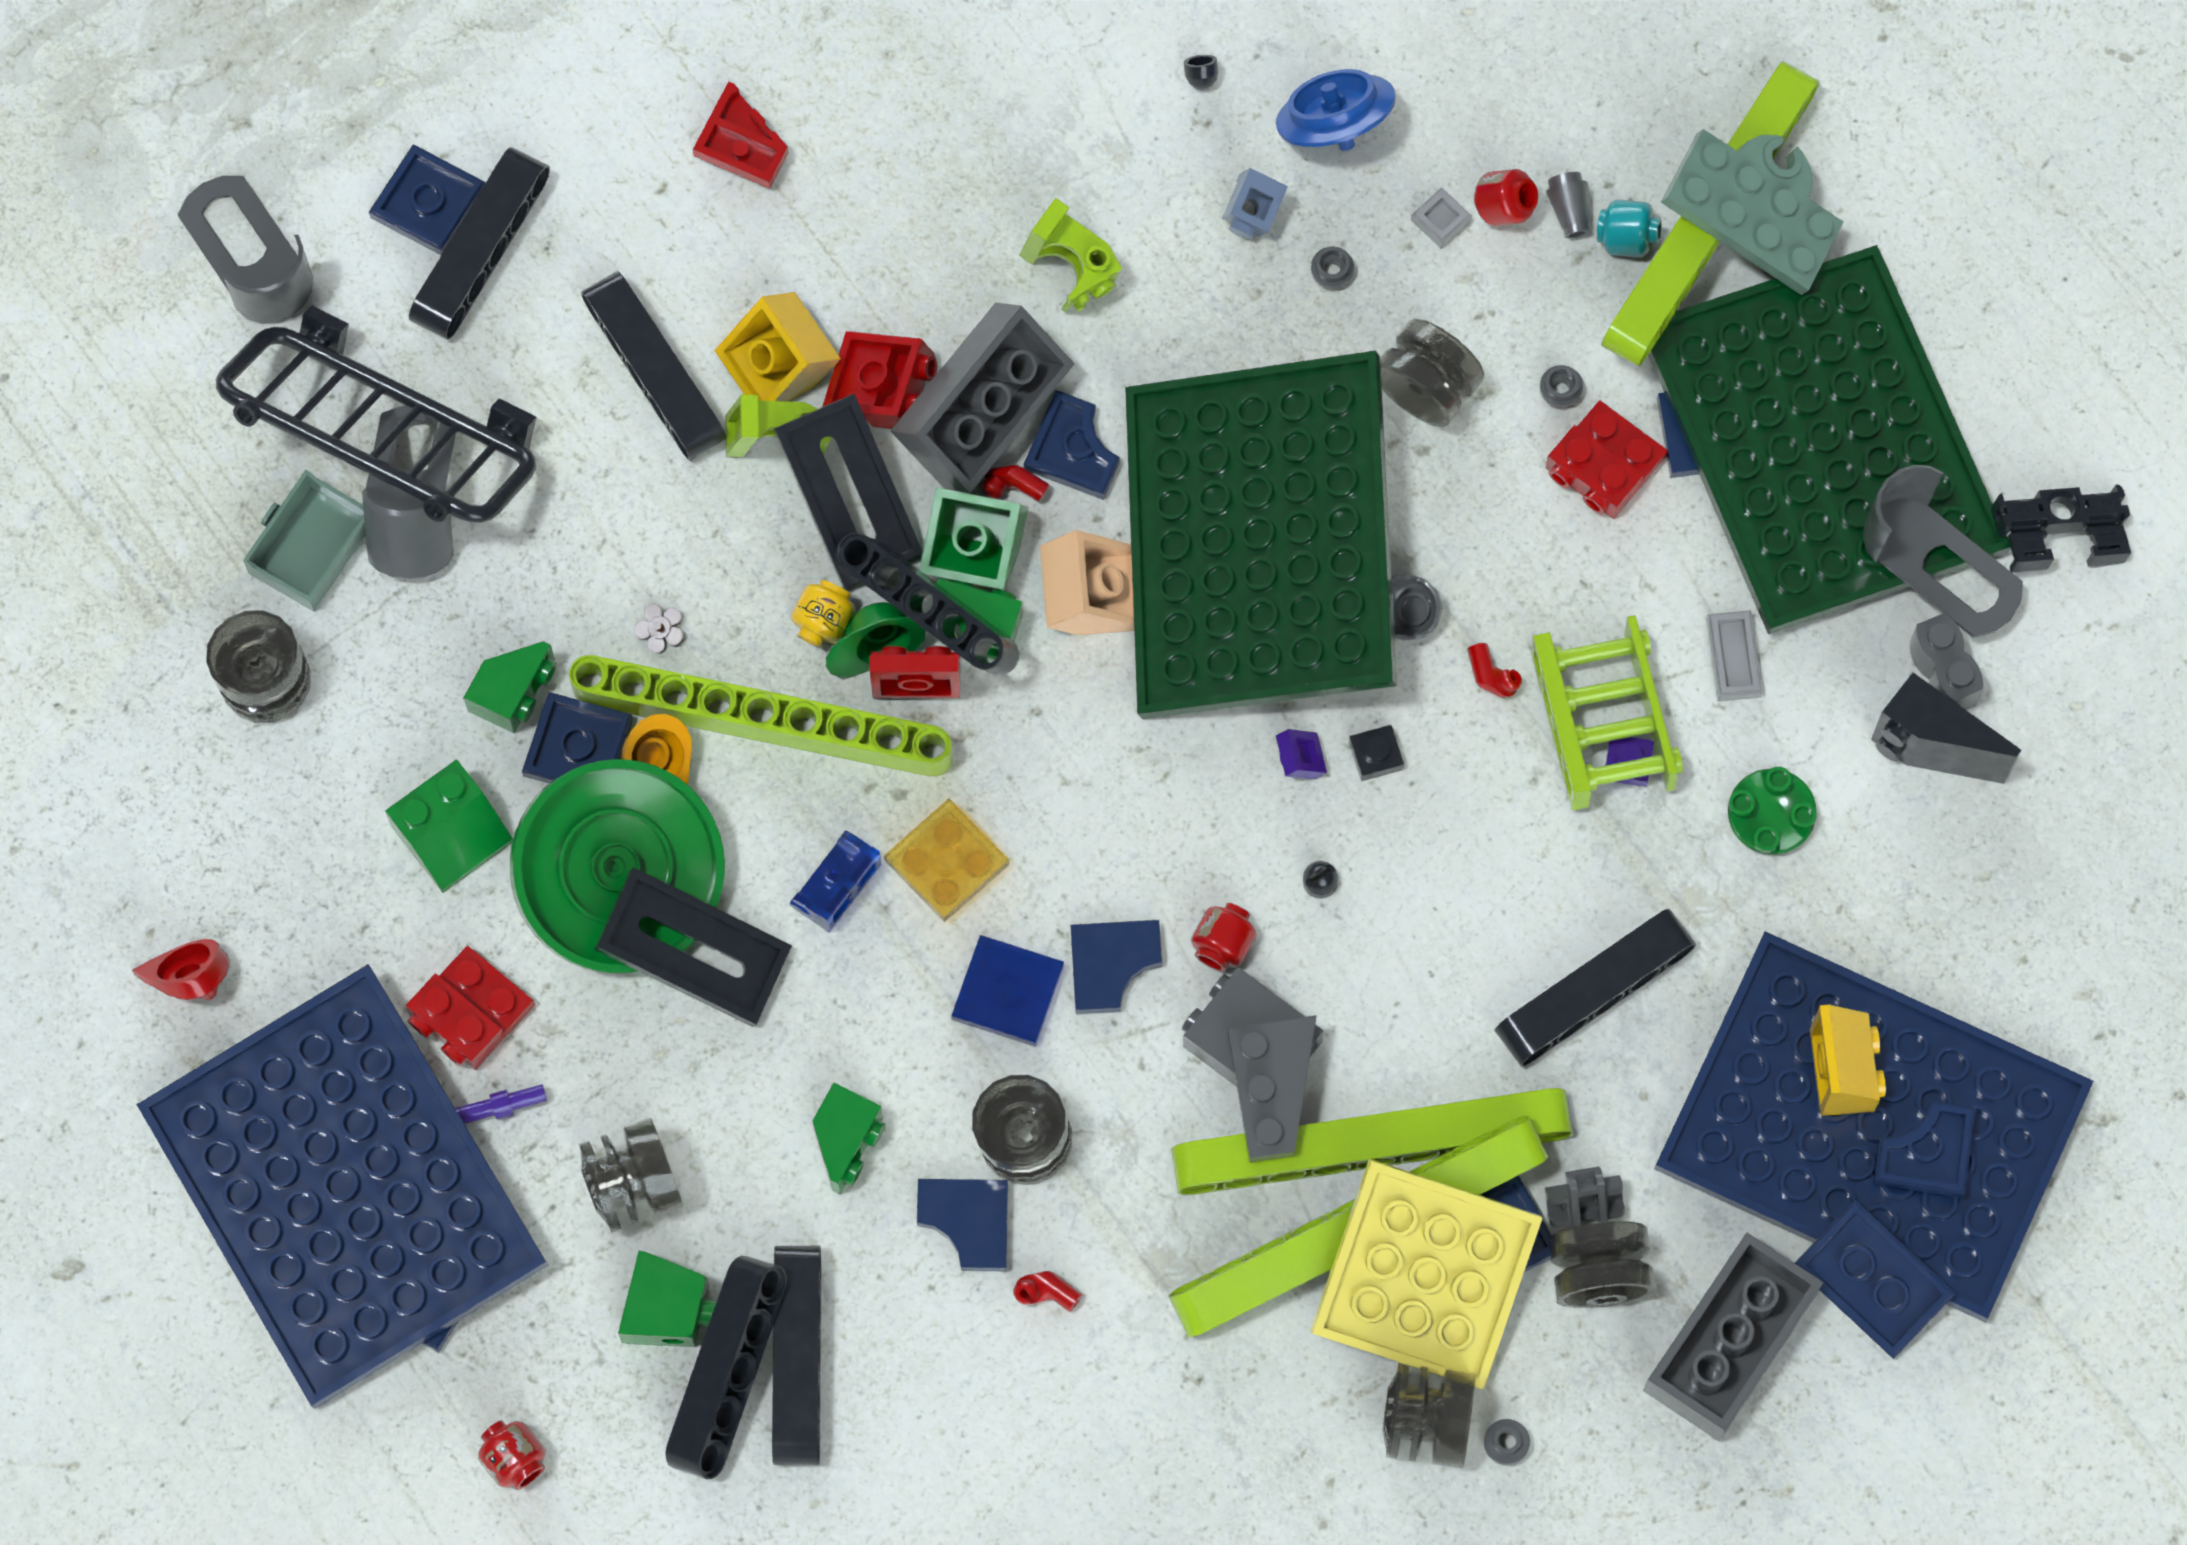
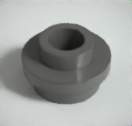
[1311,246,1354,289]
[1540,365,1583,408]
[1484,1419,1530,1465]

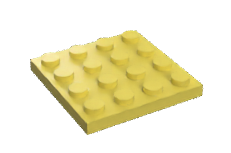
[1310,1159,1543,1390]

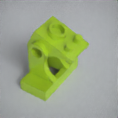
[1019,197,1122,312]
[725,394,831,457]

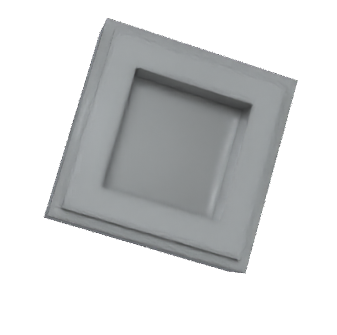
[1411,188,1472,248]

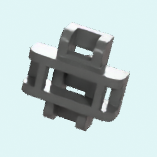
[1545,1166,1625,1244]

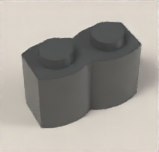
[1910,613,1983,710]

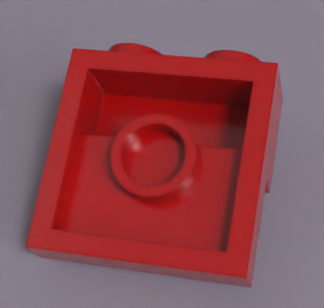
[822,331,938,429]
[1545,400,1668,519]
[870,646,961,698]
[405,945,535,1070]

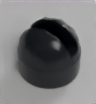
[1183,55,1218,90]
[1303,860,1338,899]

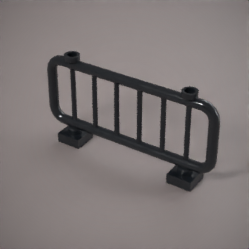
[215,305,537,523]

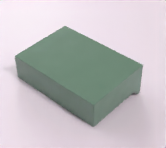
[243,470,366,612]

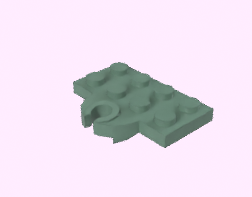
[1661,129,1844,295]

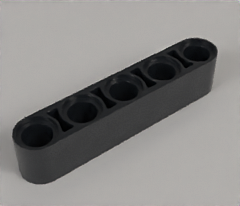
[409,147,550,340]
[581,271,727,461]
[836,533,1019,675]
[1494,909,1696,1067]
[772,1245,821,1465]
[665,1255,787,1479]

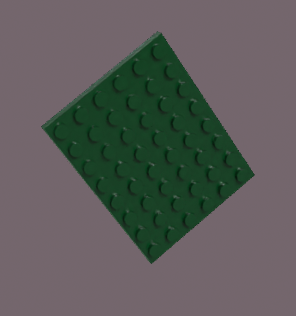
[1648,245,2011,634]
[1125,350,1397,719]

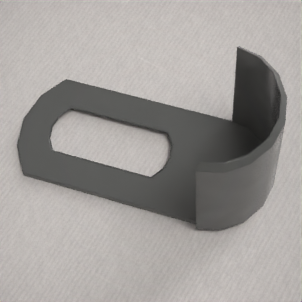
[178,176,313,323]
[362,406,456,579]
[1863,465,2023,638]

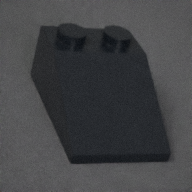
[1871,672,2022,784]

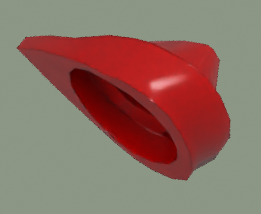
[132,939,230,1001]

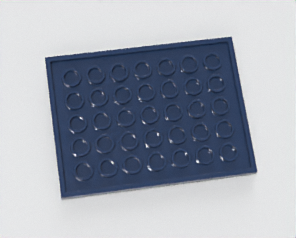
[1654,931,2094,1323]
[136,964,549,1409]

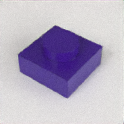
[1275,729,1327,780]
[1605,737,1654,787]

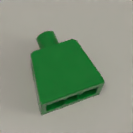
[618,1250,717,1347]

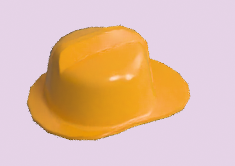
[622,714,692,785]

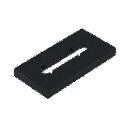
[773,394,923,589]
[594,867,792,1027]

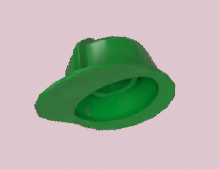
[825,602,926,677]

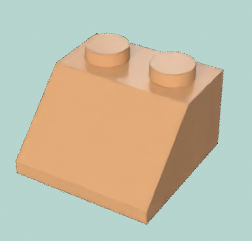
[1040,530,1134,635]

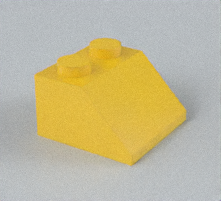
[714,292,841,401]
[1810,1005,1886,1116]

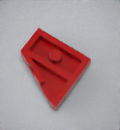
[693,81,789,189]

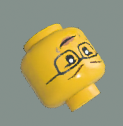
[791,579,855,648]

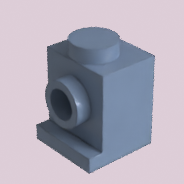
[1222,168,1288,239]

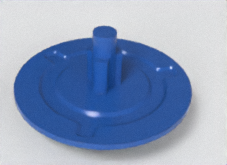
[1276,69,1396,151]

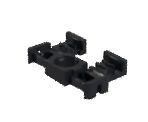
[1991,484,2131,573]

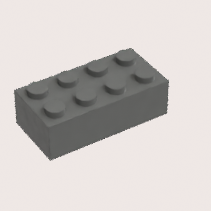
[890,302,1074,493]
[1643,1232,1824,1442]

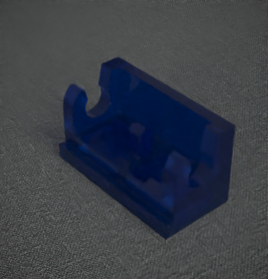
[789,830,882,933]

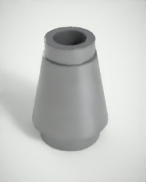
[1546,172,1590,238]

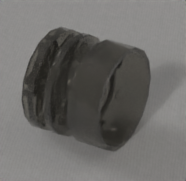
[206,610,311,723]
[972,1075,1073,1184]
[579,1117,684,1233]
[1382,1362,1476,1468]

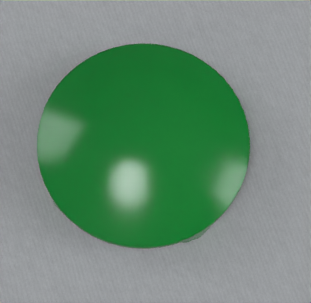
[1728,766,1817,855]

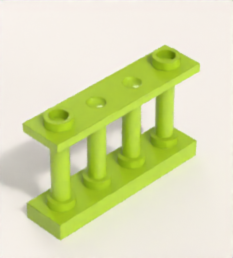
[1531,615,1683,811]

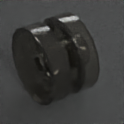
[1380,318,1485,428]
[1548,1221,1655,1308]

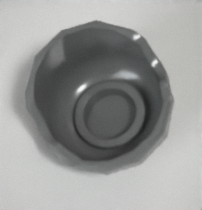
[1392,575,1443,641]

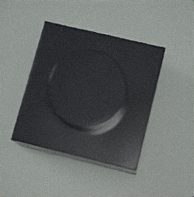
[1349,725,1404,781]

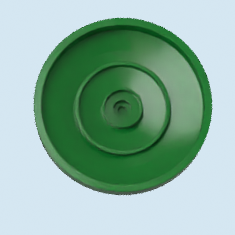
[510,759,725,973]

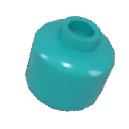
[1597,199,1662,257]

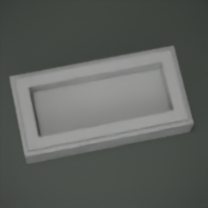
[1706,610,1763,702]

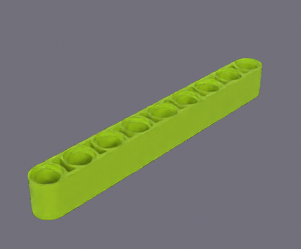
[1601,61,1820,367]
[569,655,953,777]
[1171,1088,1573,1195]
[1168,1115,1548,1337]

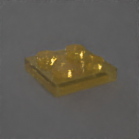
[884,798,1009,922]

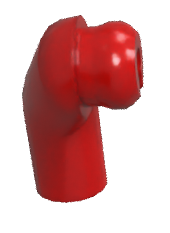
[981,465,1049,502]
[1467,643,1522,698]
[1013,1271,1083,1312]

